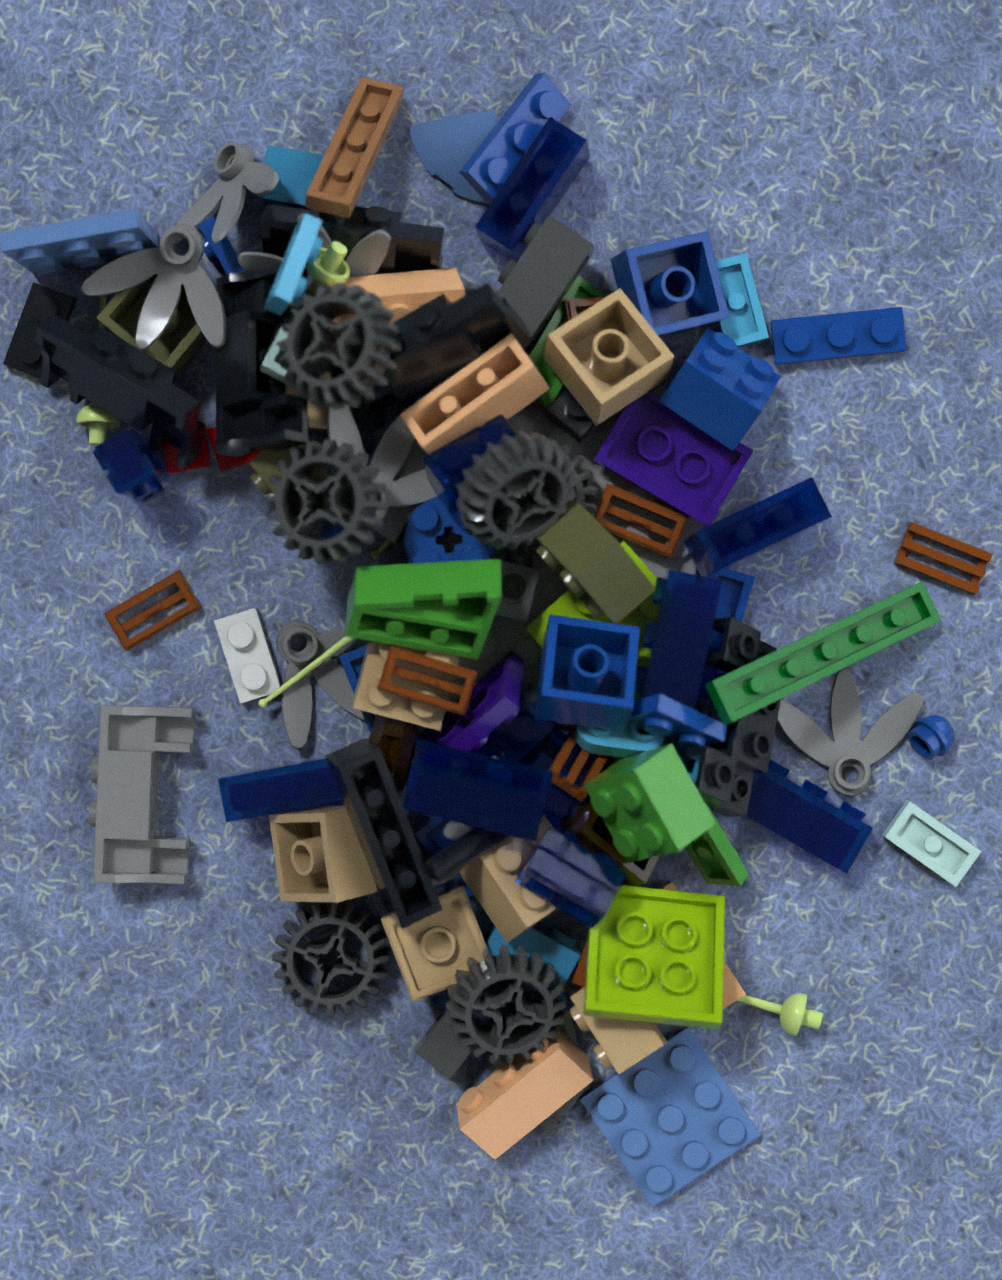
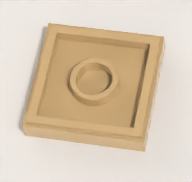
[381,886,488,1002]

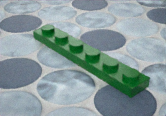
[705,581,941,725]

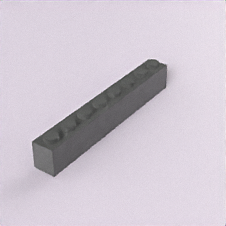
[370,215,594,545]

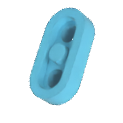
[574,718,665,758]

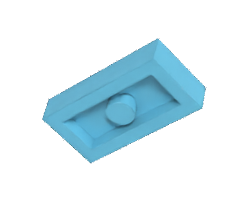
[264,213,323,316]
[716,253,769,348]

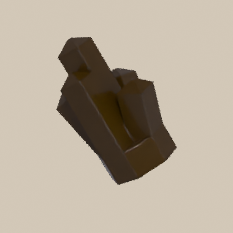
[368,714,418,792]

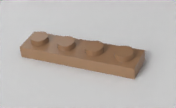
[306,77,404,218]

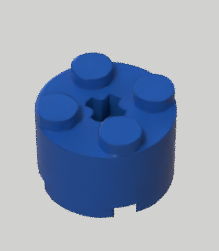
[404,495,497,564]

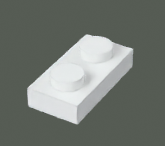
[214,608,282,704]

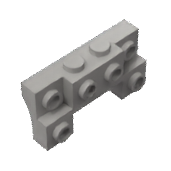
[89,705,196,884]

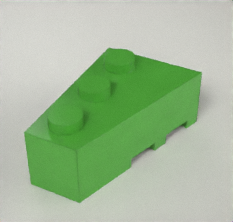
[345,559,502,660]

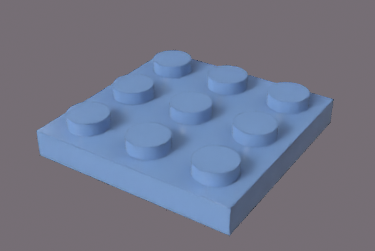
[0,209,160,278]
[580,1026,760,1207]

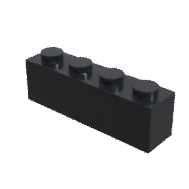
[325,738,443,929]

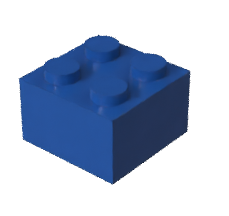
[610,231,730,338]
[659,328,781,451]
[534,614,640,732]

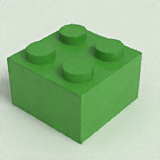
[584,744,716,863]

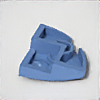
[409,110,506,205]

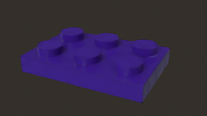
[593,390,754,528]
[414,650,524,788]

